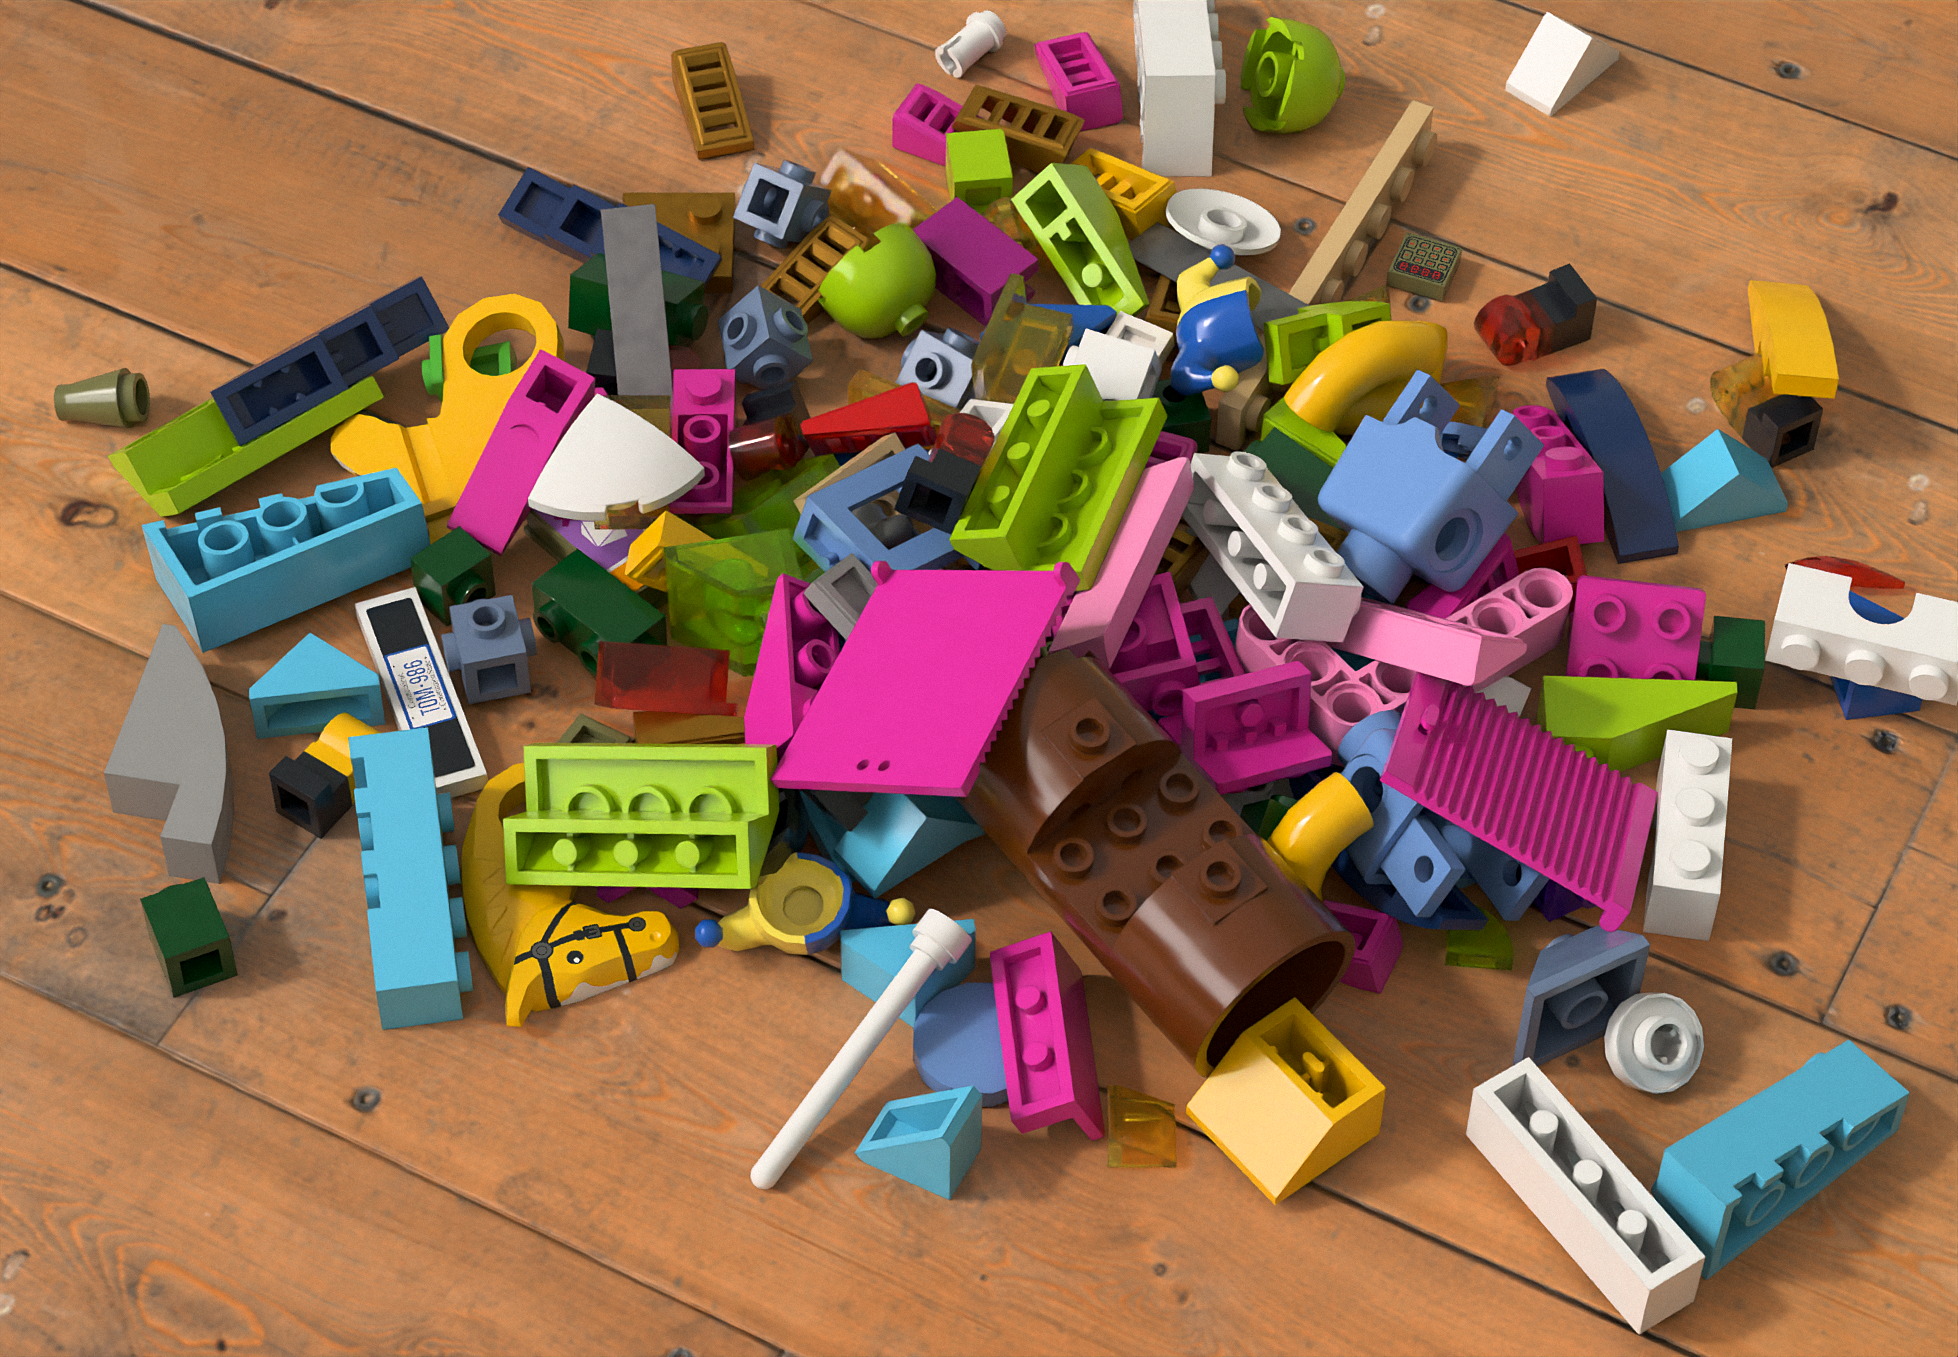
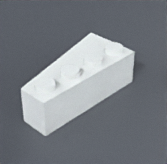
[1133,0,1226,177]

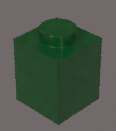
[140,877,238,998]

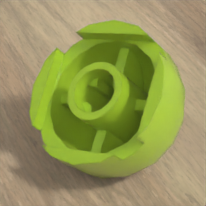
[1240,17,1345,134]
[818,222,937,338]

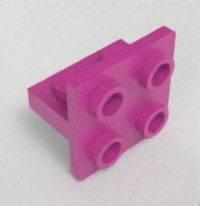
[1565,575,1706,681]
[1158,660,1332,795]

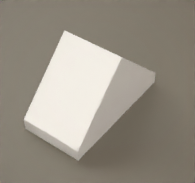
[1505,12,1620,117]

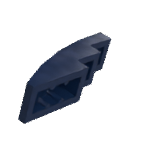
[498,167,723,289]
[210,276,449,446]

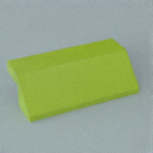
[949,364,1167,591]
[108,376,384,517]
[503,743,779,889]

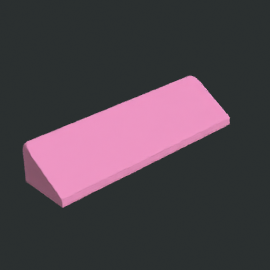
[1048,457,1194,669]
[1324,597,1527,686]

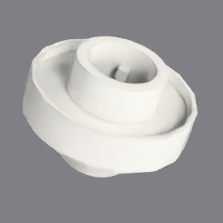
[1604,992,1704,1094]

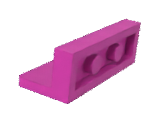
[989,931,1105,1141]

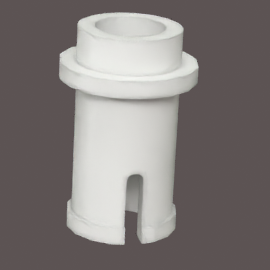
[935,10,1006,78]

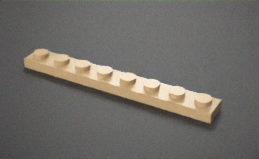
[1216,100,1437,451]

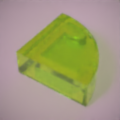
[1445,904,1514,970]

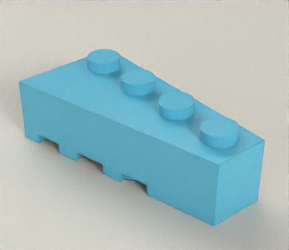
[142,467,430,653]
[348,727,473,1030]
[1651,1040,1910,1281]

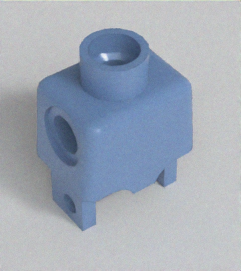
[1318,369,1544,605]
[1338,710,1550,921]

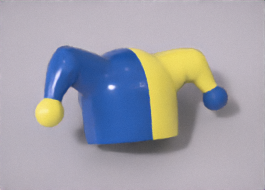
[1171,244,1264,395]
[695,852,916,955]

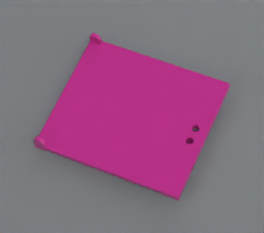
[770,561,1080,797]
[1380,672,1658,932]

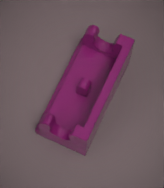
[913,197,1039,327]

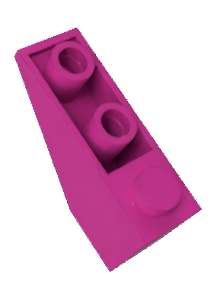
[447,349,595,557]
[669,369,737,514]
[1494,405,1604,544]
[744,573,840,791]

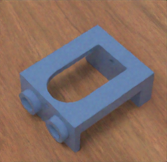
[793,444,984,573]

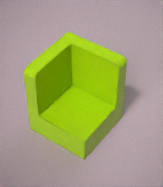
[946,129,1013,221]

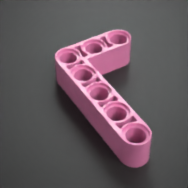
[1235,568,1573,767]

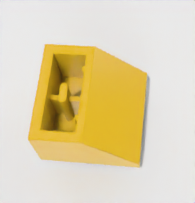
[1186,997,1386,1205]

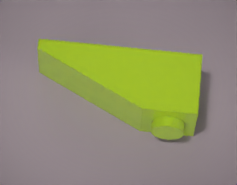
[1011,163,1150,317]
[1536,676,1737,772]

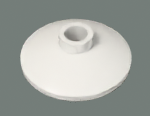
[1166,189,1281,255]

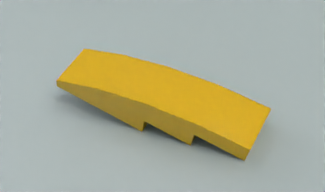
[1748,280,1839,399]

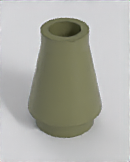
[54,368,150,428]

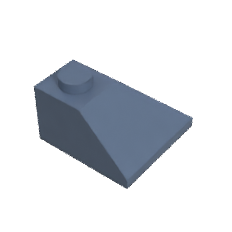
[1512,925,1650,1067]

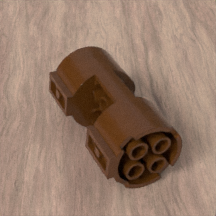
[953,649,1355,1078]

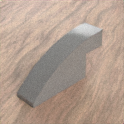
[104,624,234,884]

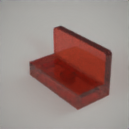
[595,641,738,716]

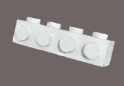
[1182,452,1364,642]
[1466,1057,1705,1335]

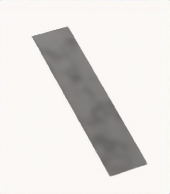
[601,204,673,438]
[1128,222,1310,331]

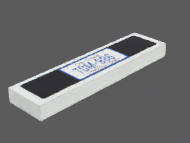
[355,587,488,798]

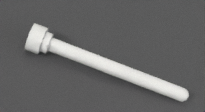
[751,909,972,1189]

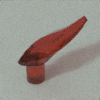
[1785,556,1905,589]

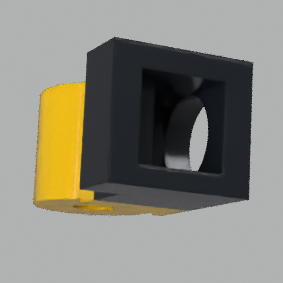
[269,712,381,839]

